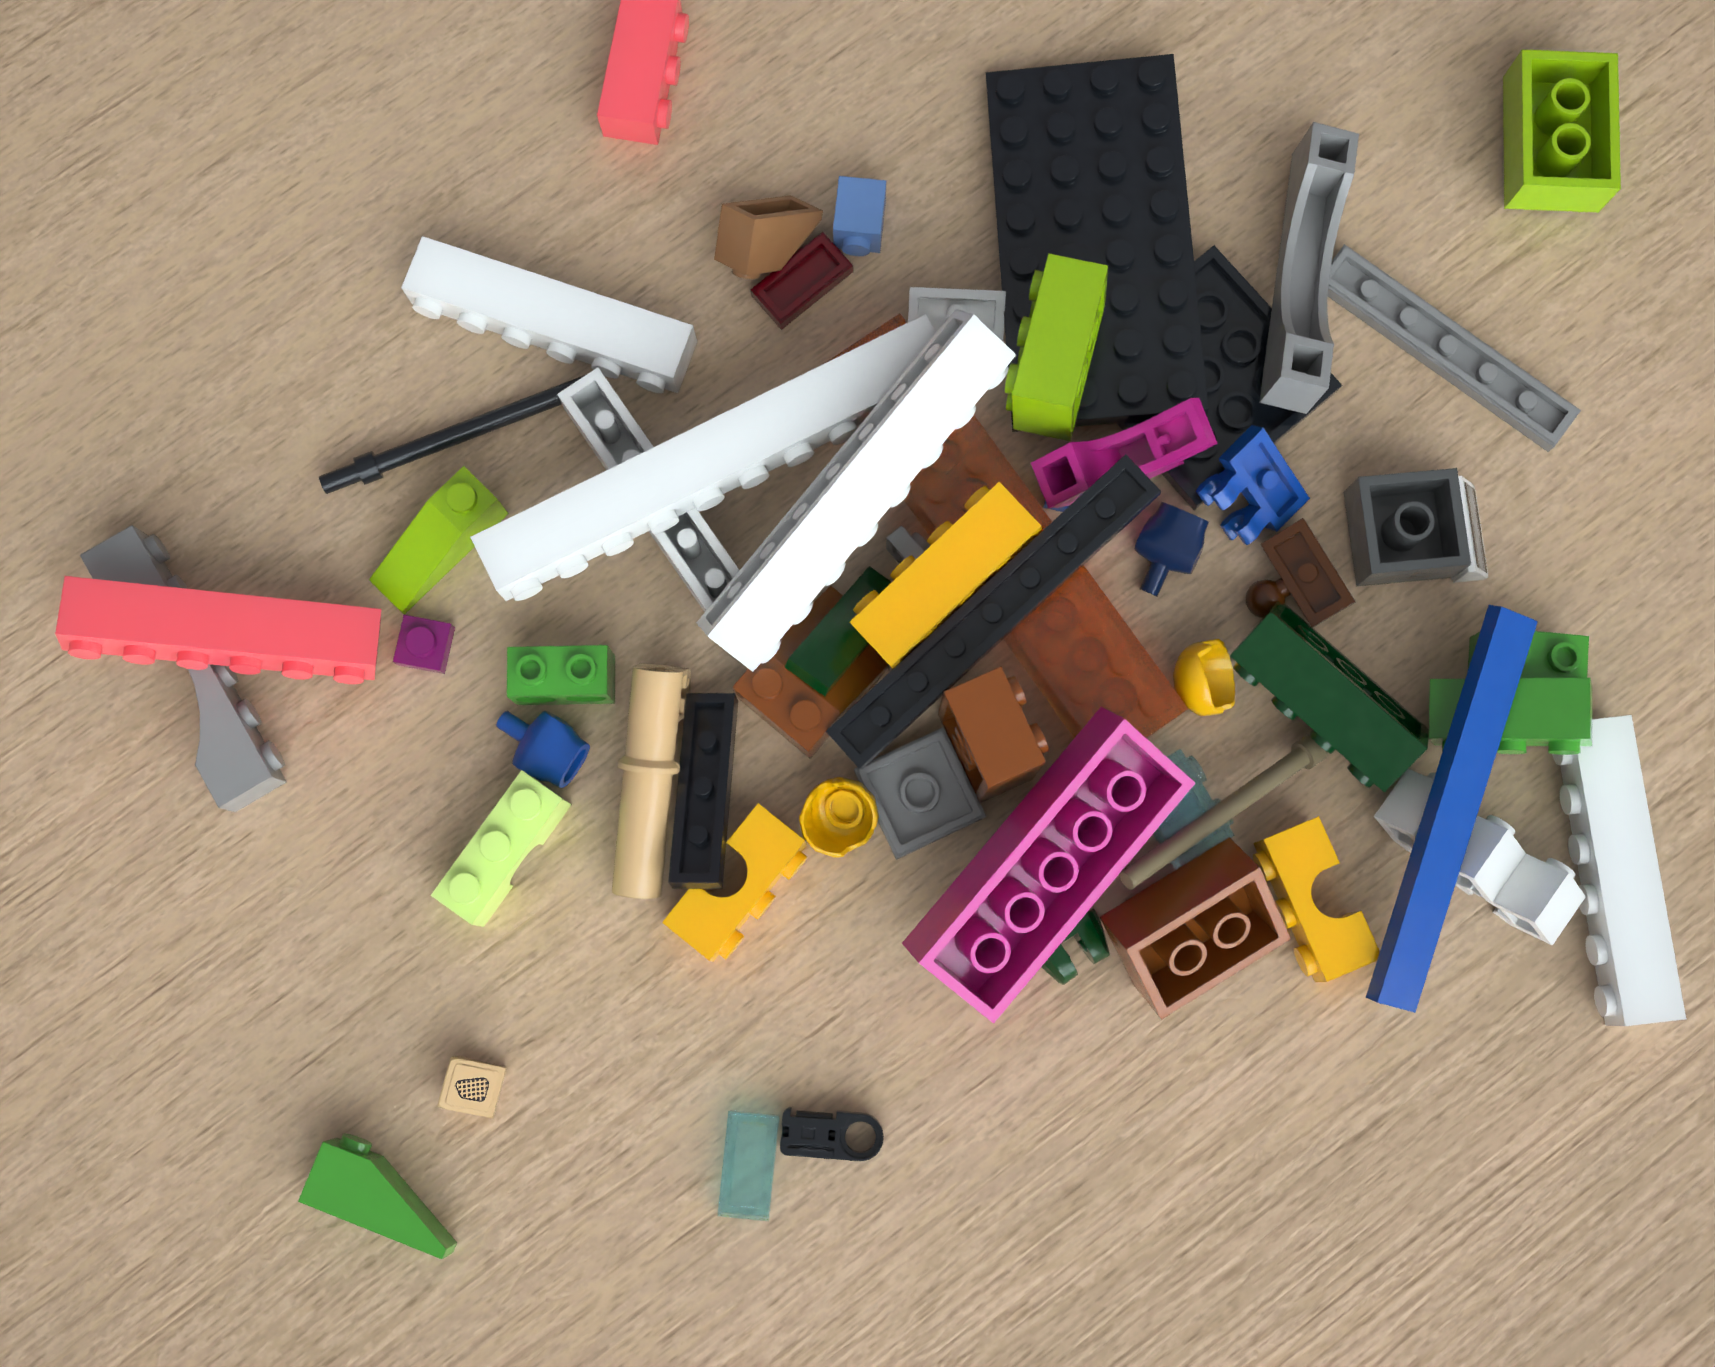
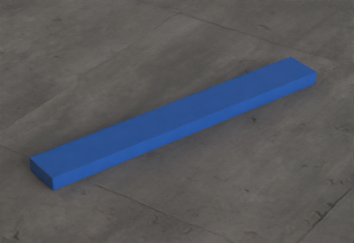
[1366,605,1538,1013]

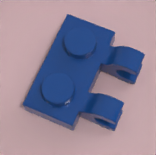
[1196,425,1310,545]

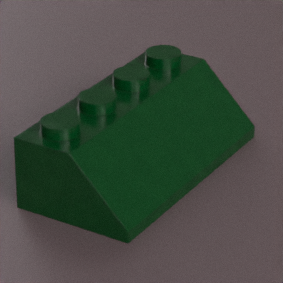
[1230,602,1429,792]

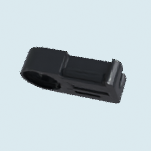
[780,1107,884,1161]

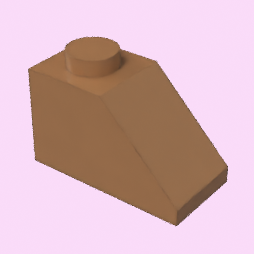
[714,195,823,279]

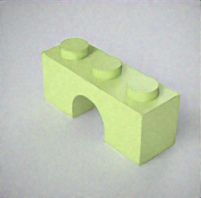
[431,770,571,927]

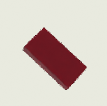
[750,232,853,330]

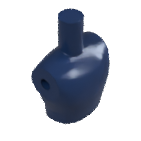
[1134,502,1209,597]

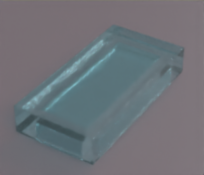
[717,1110,780,1221]

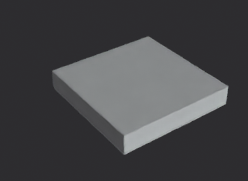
[854,727,986,860]

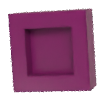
[393,615,455,674]

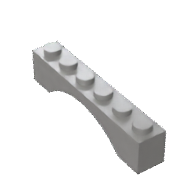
[1259,122,1359,414]
[80,525,287,812]

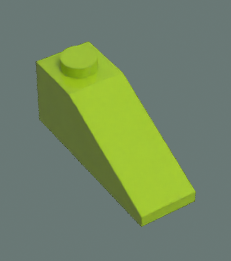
[369,466,509,615]

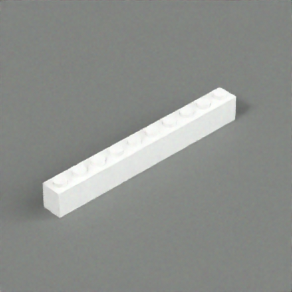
[470,314,936,601]

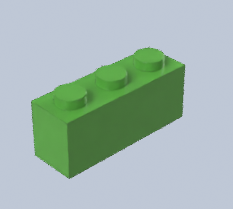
[1429,678,1592,755]

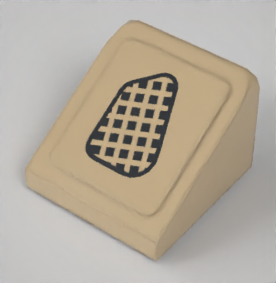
[437,1055,507,1118]

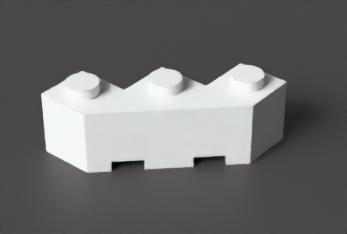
[1374,769,1586,945]

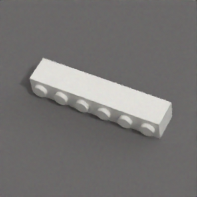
[401,236,697,393]
[557,367,739,612]
[1552,715,1686,1026]

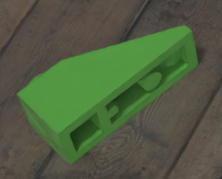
[298,1133,457,1259]

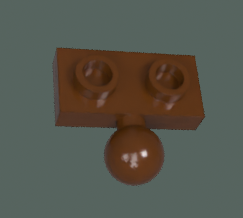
[1246,518,1356,628]

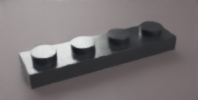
[668,693,738,889]

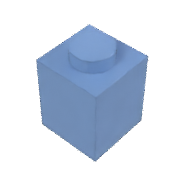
[833,176,887,256]

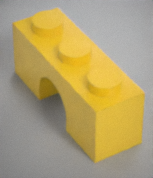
[662,803,808,962]
[1253,816,1380,982]

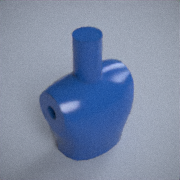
[496,710,590,788]

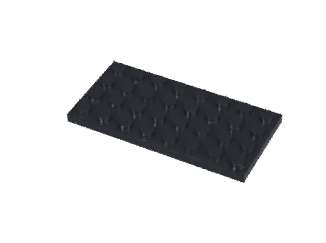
[986,54,1209,432]

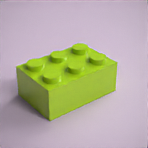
[1503,49,1621,213]
[1005,253,1108,442]

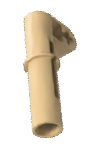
[612,663,691,899]

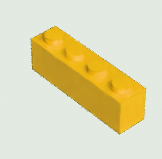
[850,482,1042,669]

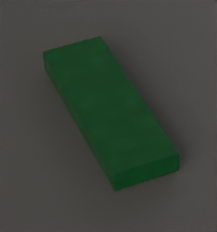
[785,566,891,697]

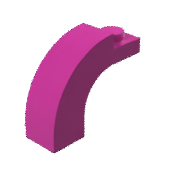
[1031,398,1218,509]

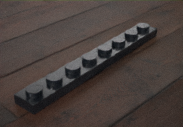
[826,454,1161,769]

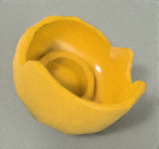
[1173,639,1235,716]
[799,777,879,857]

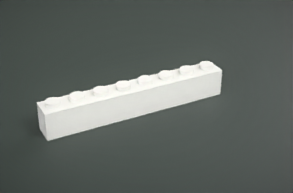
[696,309,1016,672]

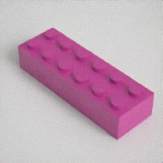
[902,707,1195,1024]

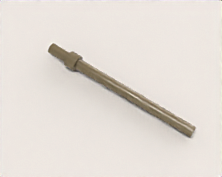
[1119,734,1328,890]

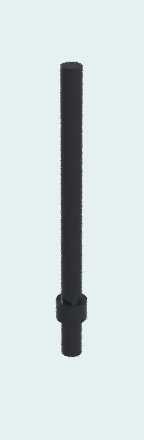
[319,374,587,494]

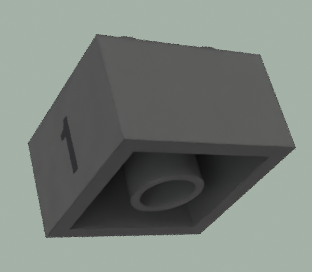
[1343,468,1471,587]

